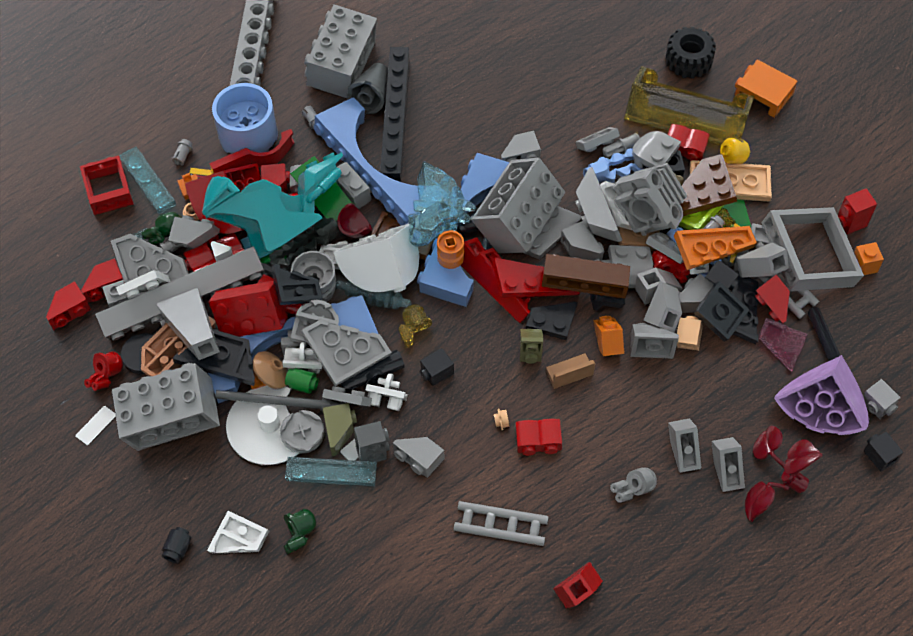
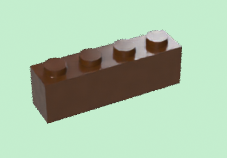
[542,254,630,299]

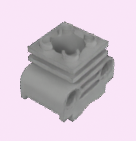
[613,163,687,236]

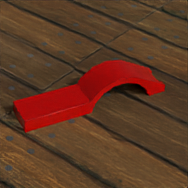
[209,129,295,174]

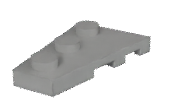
[524,206,583,259]

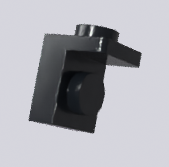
[590,294,625,311]

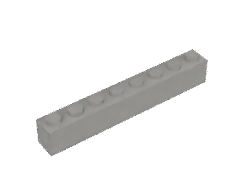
[95,246,265,341]

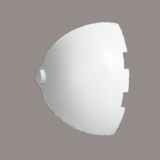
[333,223,419,292]

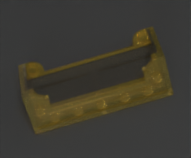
[624,66,754,145]

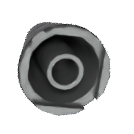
[347,63,388,114]

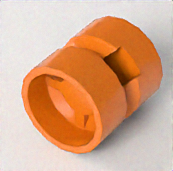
[437,230,464,269]

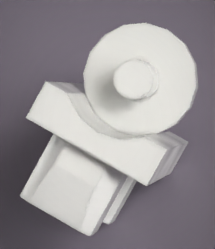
[283,342,322,374]
[366,373,407,411]

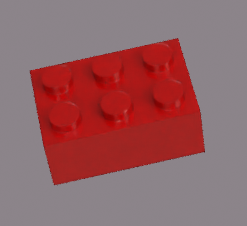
[209,280,288,337]

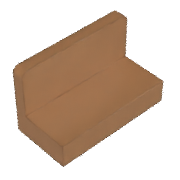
[546,353,595,389]

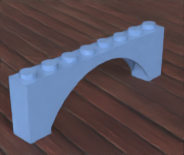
[314,97,449,228]
[417,153,509,307]
[208,295,378,403]

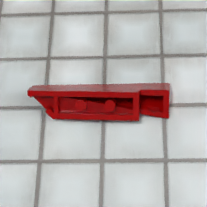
[461,237,530,323]

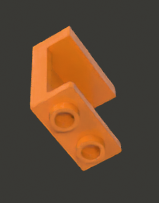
[735,59,798,118]

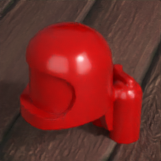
[652,250,690,283]
[84,351,123,391]

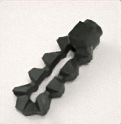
[269,217,339,270]

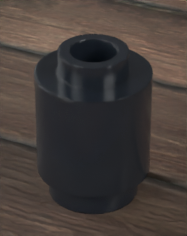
[162,527,192,563]

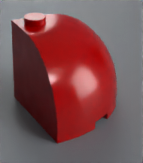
[185,163,261,234]

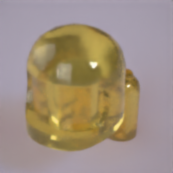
[399,304,432,348]

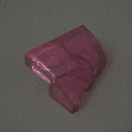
[758,318,808,371]

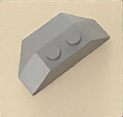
[575,167,622,242]

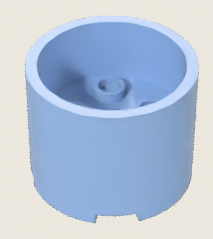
[212,83,278,154]

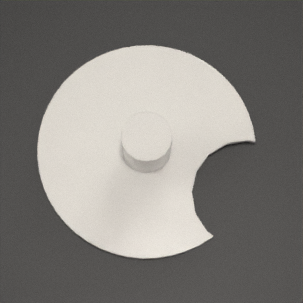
[226,386,299,465]

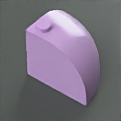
[774,355,869,435]

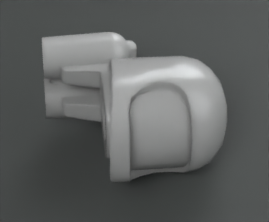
[610,467,657,503]

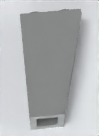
[157,288,220,360]

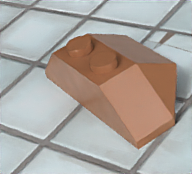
[141,316,216,376]

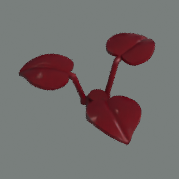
[745,425,823,522]

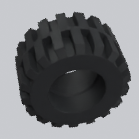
[665,26,716,79]

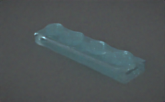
[119,146,176,214]
[285,457,377,486]

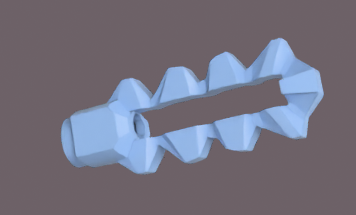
[583,148,647,183]

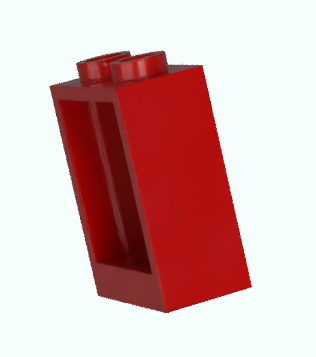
[80,155,134,215]

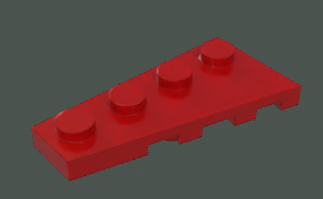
[492,257,580,298]

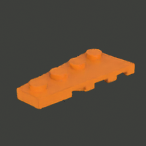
[674,226,757,270]

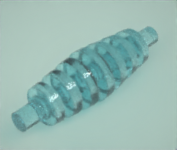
[336,280,411,310]

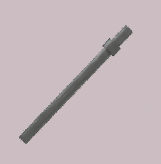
[215,390,345,411]

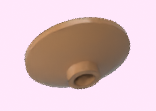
[252,351,288,389]

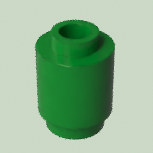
[285,368,319,394]

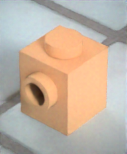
[677,316,703,351]

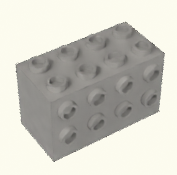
[304,4,377,98]
[471,158,566,253]
[112,363,220,451]

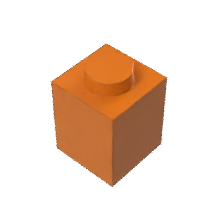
[854,242,884,275]

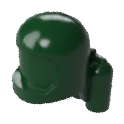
[142,212,182,246]
[284,509,316,554]

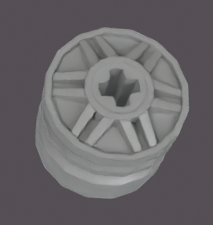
[291,251,336,304]

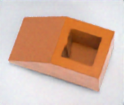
[593,316,624,356]

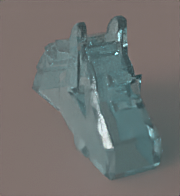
[408,161,476,247]

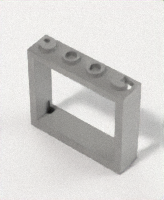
[762,207,864,291]

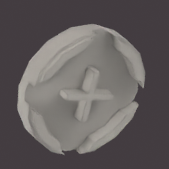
[280,410,325,453]

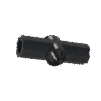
[341,350,405,393]

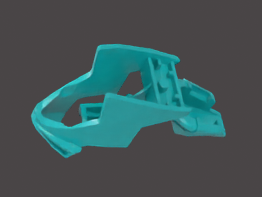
[202,152,343,258]

